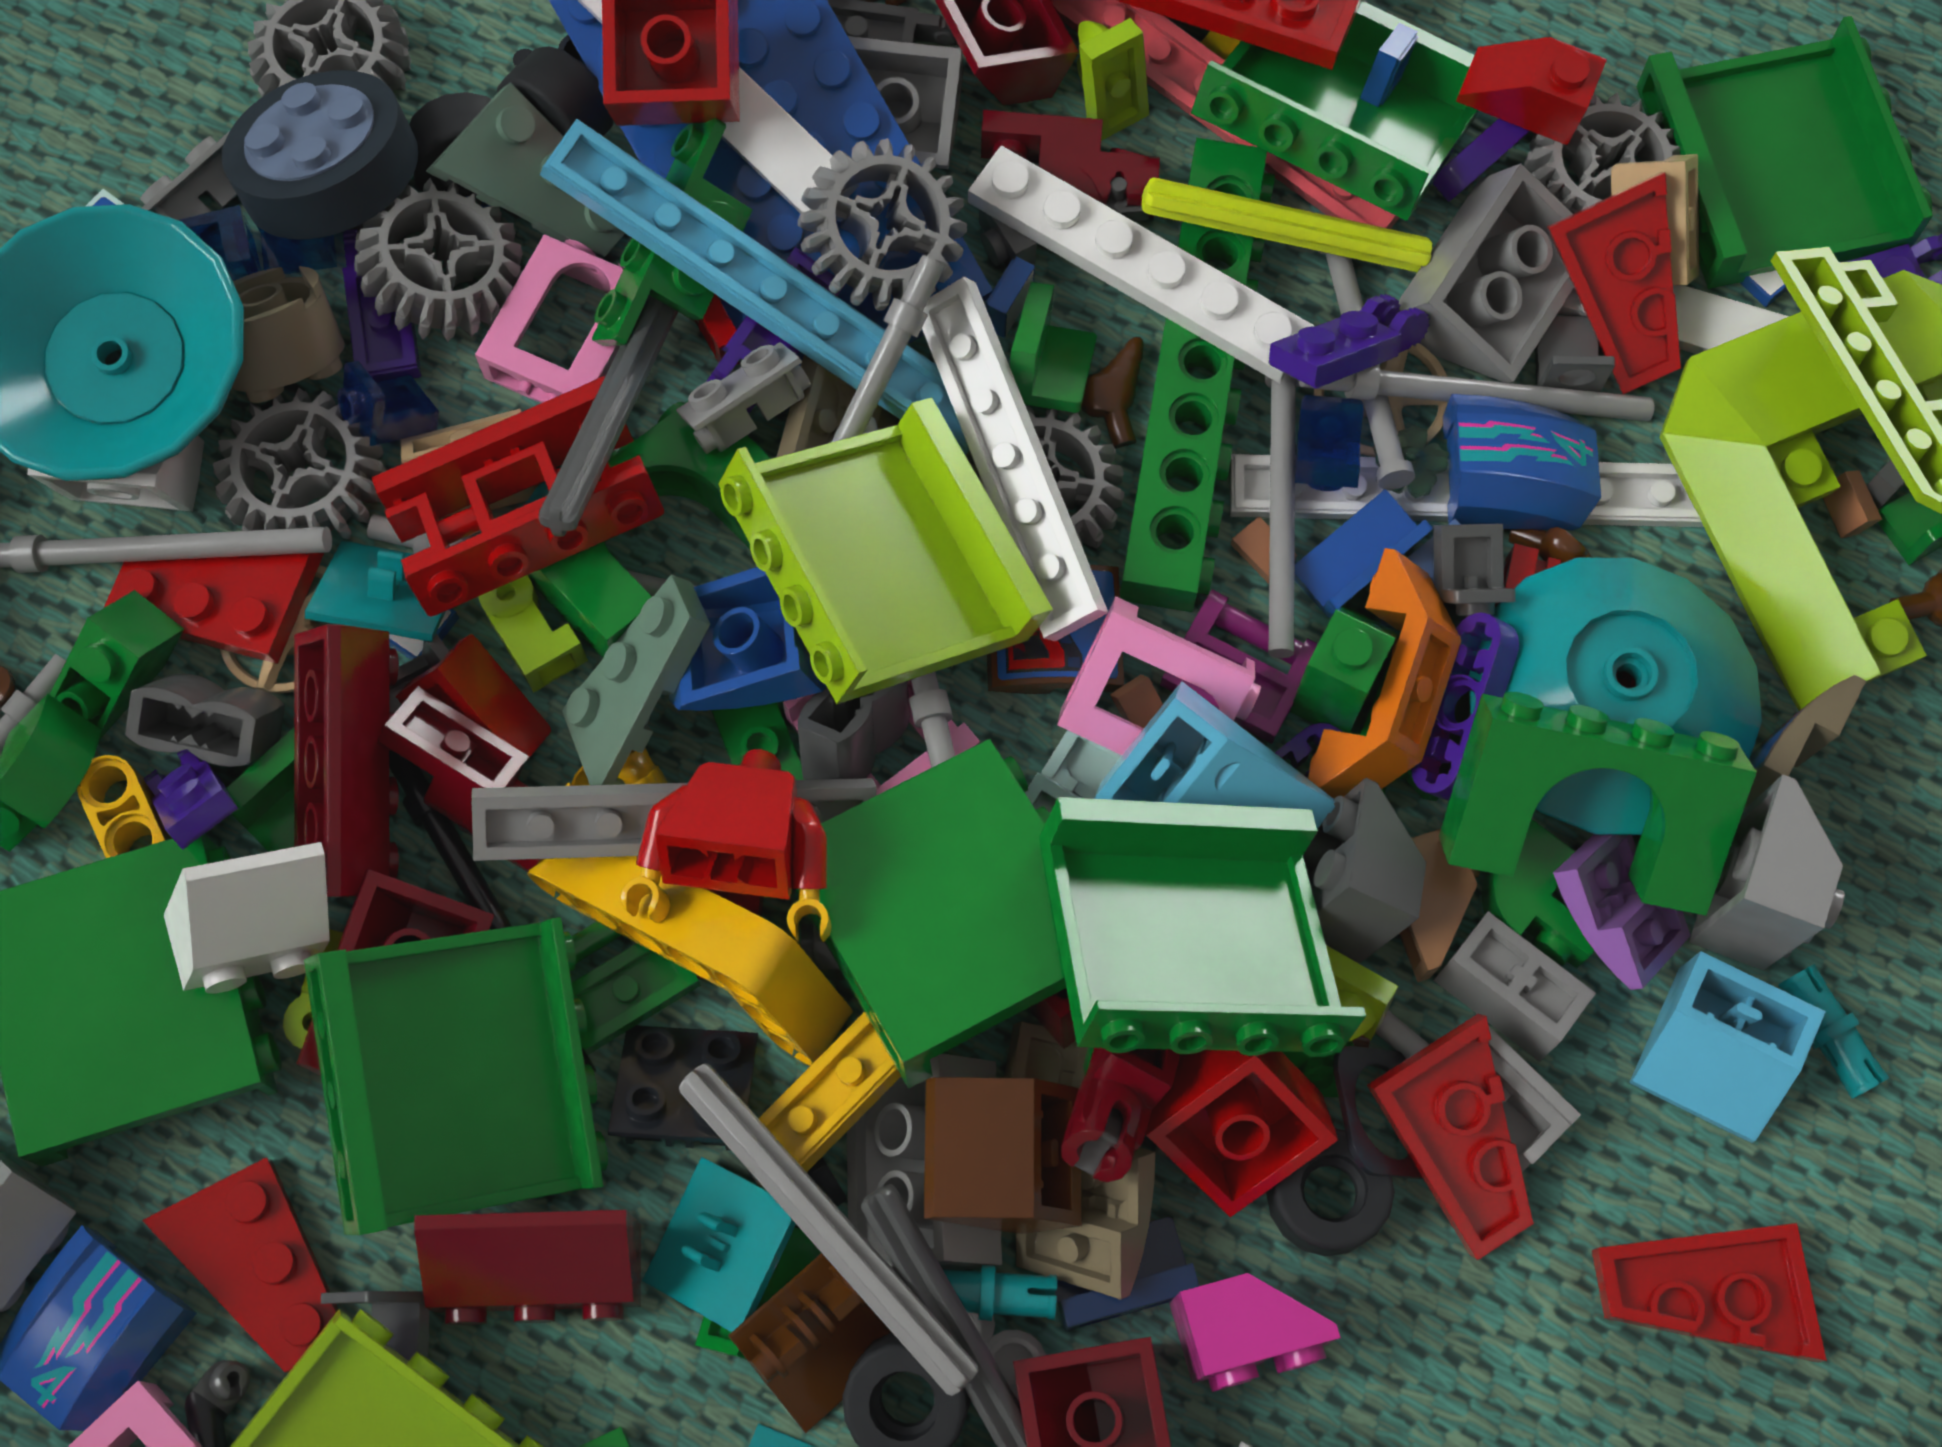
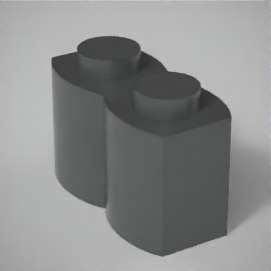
[125,674,285,767]
[798,681,910,780]

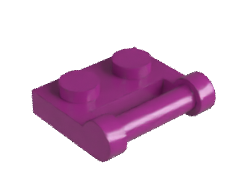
[1160,589,1318,744]

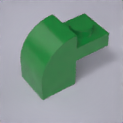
[0,694,102,852]
[1481,819,1594,969]

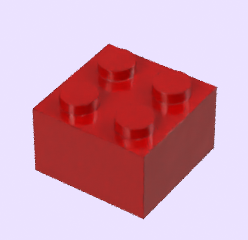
[602,0,740,126]
[1146,1050,1339,1218]

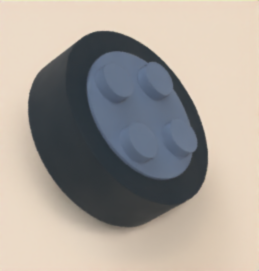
[222,70,419,240]

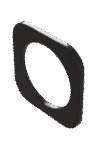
[1333,1046,1423,1179]

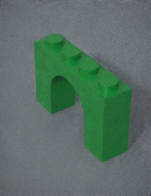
[527,401,771,658]
[1438,692,1757,916]

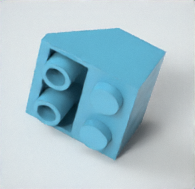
[1629,951,1826,1143]

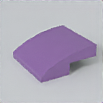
[1553,834,1691,990]

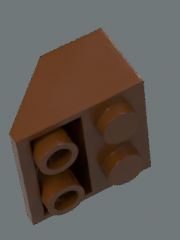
[924,1077,1082,1234]

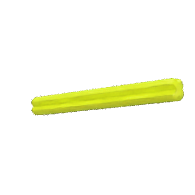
[1142,177,1432,272]

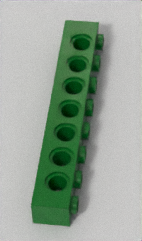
[1120,137,1275,612]

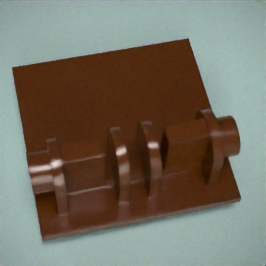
[728,1253,891,1433]

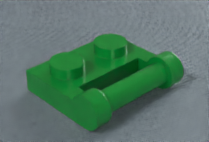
[572,922,701,1055]

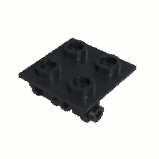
[608,1025,758,1151]

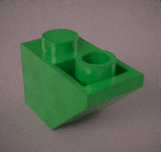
[50,590,184,740]

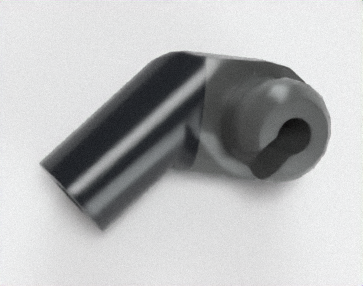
[184,1360,250,1447]

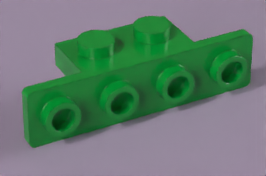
[592,118,753,346]

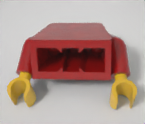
[620,749,832,942]

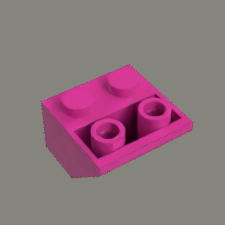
[1169,1273,1341,1392]

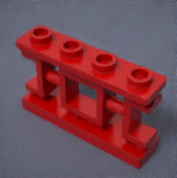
[371,376,665,617]

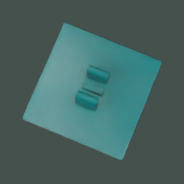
[305,541,446,642]
[642,1157,796,1332]

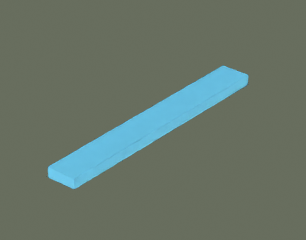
[540,119,970,455]

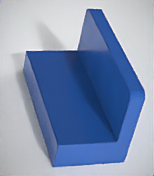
[1295,489,1433,618]

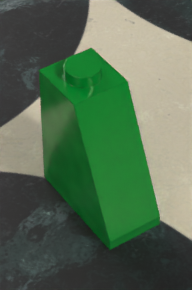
[1290,605,1401,733]

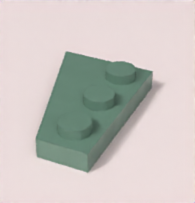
[426,82,625,259]
[562,574,710,785]

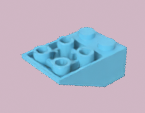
[1094,681,1335,828]

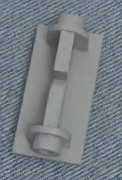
[140,131,238,233]
[676,342,811,454]

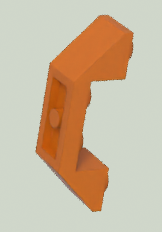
[1308,548,1462,799]

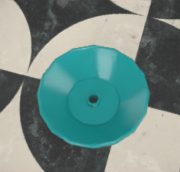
[0,204,244,481]
[1469,558,1762,835]

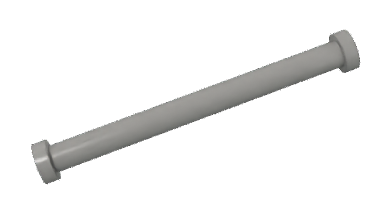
[1318,251,1415,490]

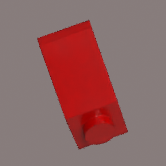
[1456,37,1607,145]

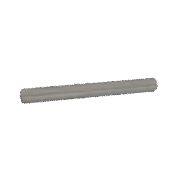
[679,1063,979,1396]

